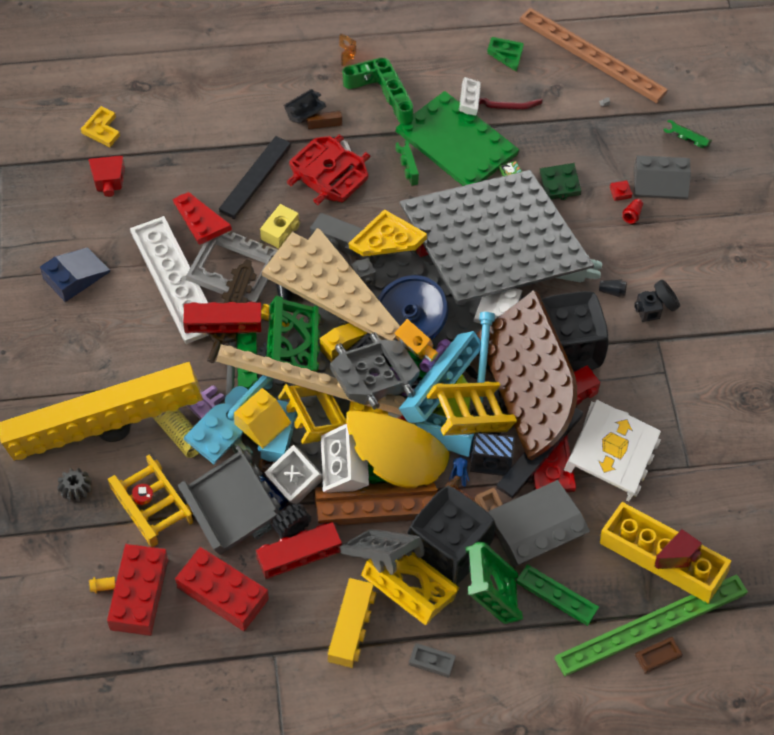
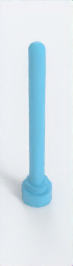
[477,312,495,402]

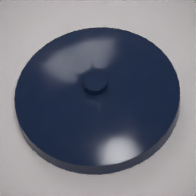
[377,275,449,346]

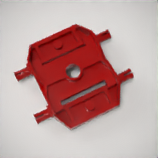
[287,134,370,205]

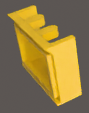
[278,384,347,444]

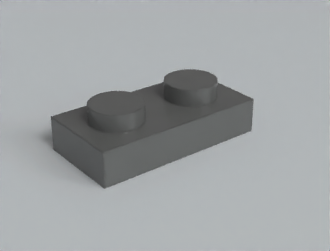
[409,643,456,678]

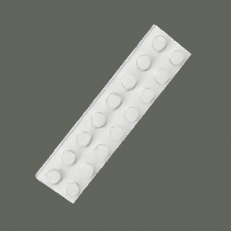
[130,216,209,344]

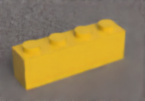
[328,578,377,668]

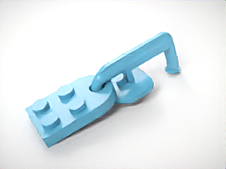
[184,375,274,464]

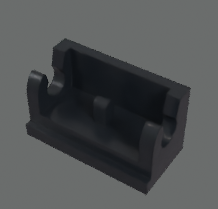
[284,89,327,123]

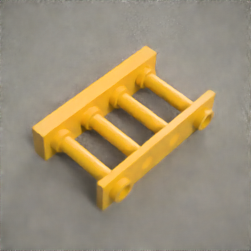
[426,381,517,436]
[108,454,193,547]

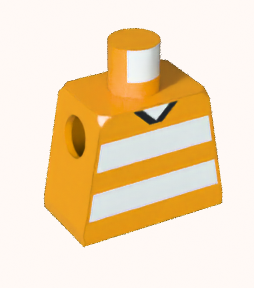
[394,319,438,362]

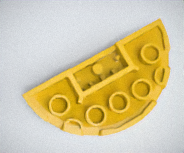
[346,411,450,488]

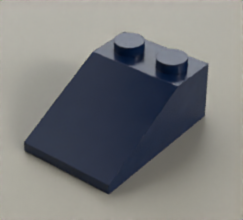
[40,247,110,302]

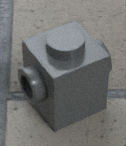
[351,258,376,287]

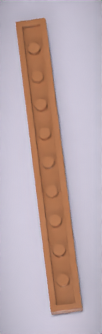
[520,8,667,104]

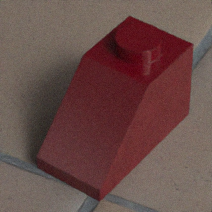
[654,529,702,569]

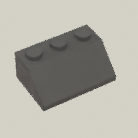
[633,155,691,199]

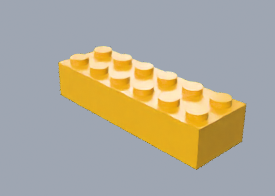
[600,502,731,604]

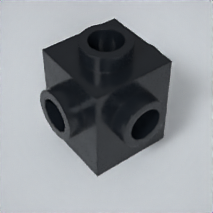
[634,291,663,322]

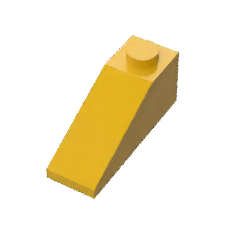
[320,323,367,362]

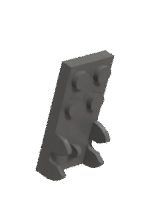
[339,529,424,575]

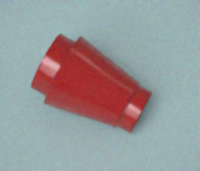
[622,199,643,224]

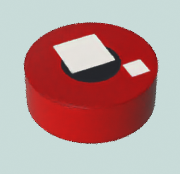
[132,484,153,505]

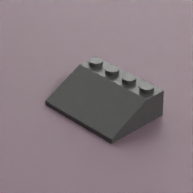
[488,480,590,568]

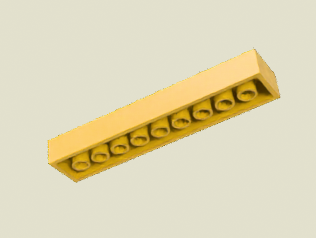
[0,362,203,461]

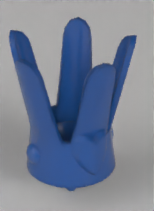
[449,457,470,487]

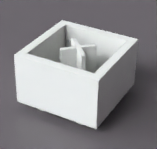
[265,445,323,505]

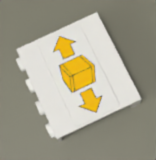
[564,400,661,502]

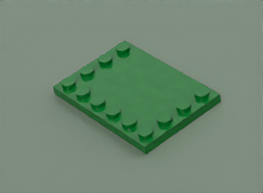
[396,91,519,186]

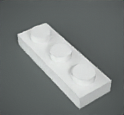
[459,77,481,116]

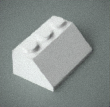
[321,424,369,493]

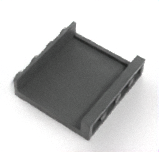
[178,445,281,555]

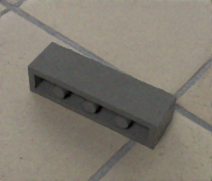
[310,213,382,264]

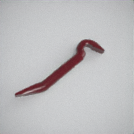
[478,97,543,110]

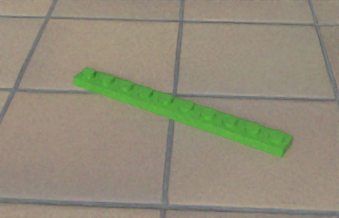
[555,574,748,677]

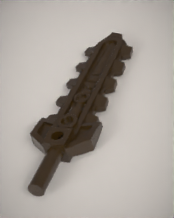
[207,259,257,363]

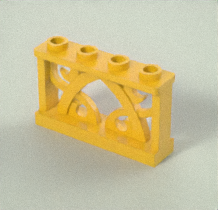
[361,552,459,625]

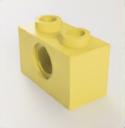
[260,204,300,249]

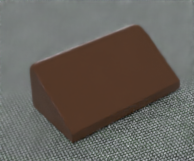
[306,111,342,129]

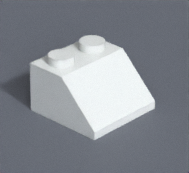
[473,288,522,324]

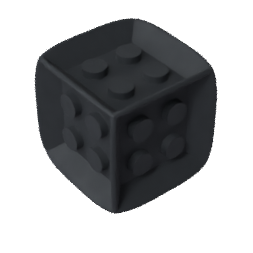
[542,291,609,372]
[407,486,496,585]

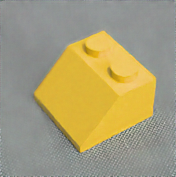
[234,388,291,448]

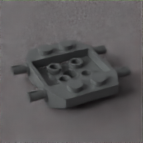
[330,332,420,410]

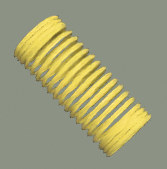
[152,409,199,458]

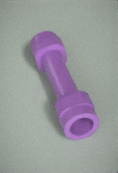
[420,339,451,372]

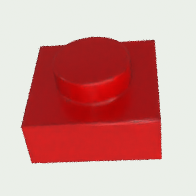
[610,180,633,201]

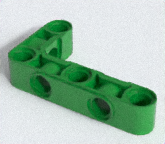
[342,58,413,124]

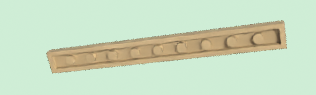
[216,344,406,415]

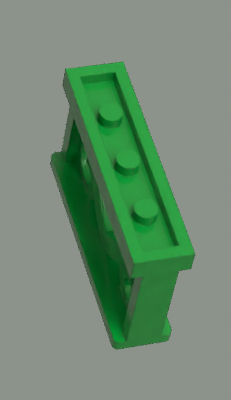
[267,296,321,372]
[466,542,523,624]

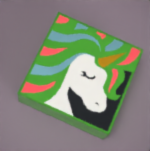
[499,161,522,176]

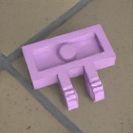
[186,385,225,420]

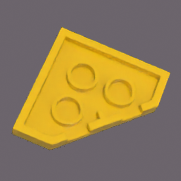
[348,210,427,256]

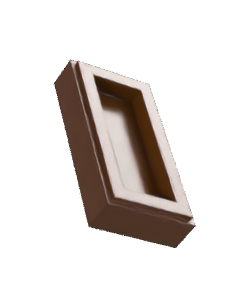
[635,637,683,674]

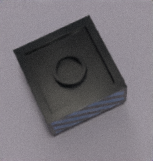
[470,432,515,476]

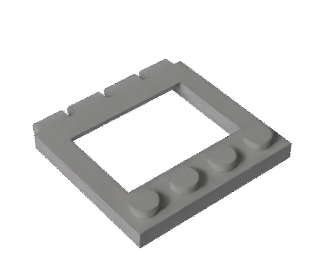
[186,231,278,303]

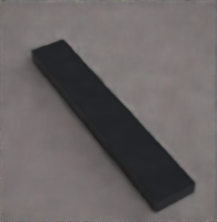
[219,136,291,219]
[497,407,583,499]

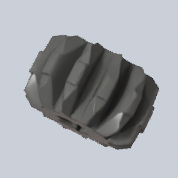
[57,468,92,502]

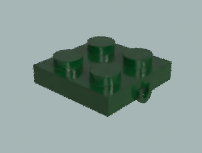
[540,163,581,200]

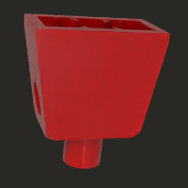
[89,156,125,197]

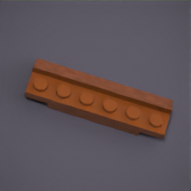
[314,482,438,525]

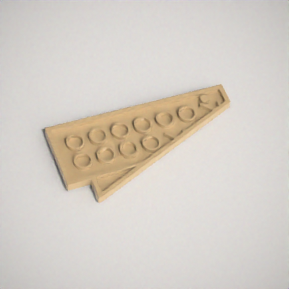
[262,228,400,340]

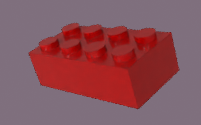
[107,544,169,636]
[175,547,269,632]

